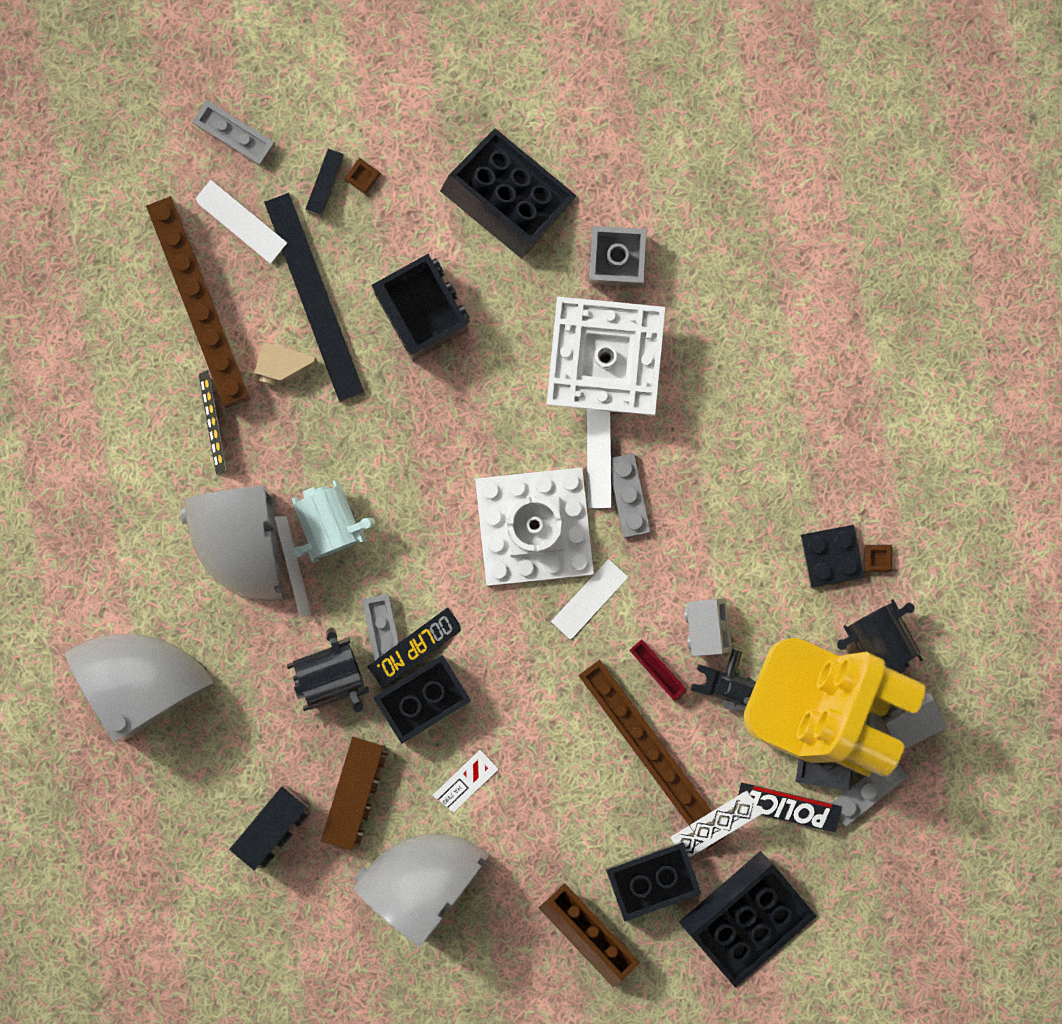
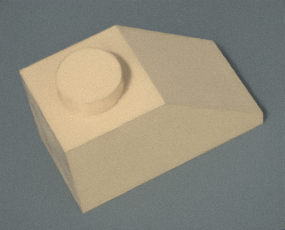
[254,342,317,386]

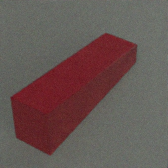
[629,639,687,703]

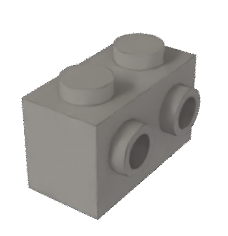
[684,598,732,656]
[881,693,948,749]

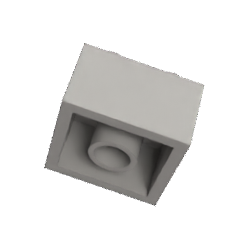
[589,226,646,287]

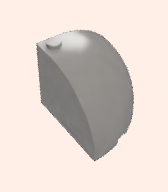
[181,485,284,601]
[65,634,216,742]
[353,834,490,947]

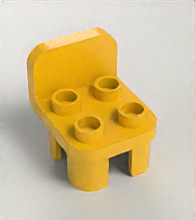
[744,638,925,777]

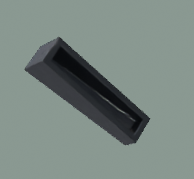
[305,149,344,218]

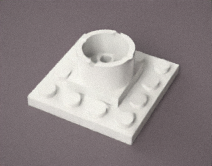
[547,297,665,416]
[475,467,594,586]

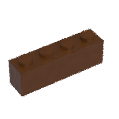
[321,736,388,851]
[538,883,640,987]

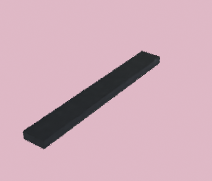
[264,193,364,402]

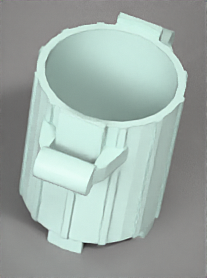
[291,480,375,563]

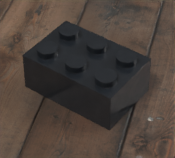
[373,654,471,744]
[229,785,310,871]
[605,841,702,922]

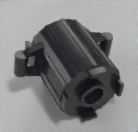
[837,599,923,674]
[287,628,369,712]

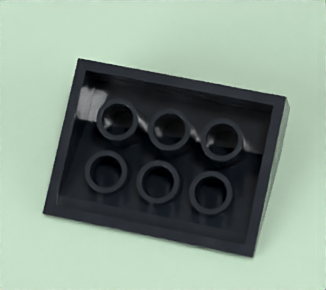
[440,128,577,259]
[679,851,817,988]

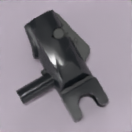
[690,649,756,710]

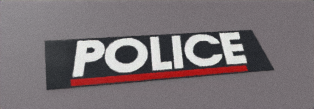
[738,782,842,833]

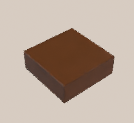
[344,157,381,195]
[864,545,892,572]

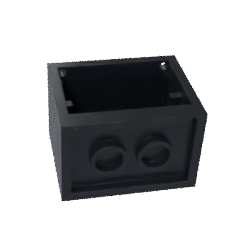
[371,254,470,362]

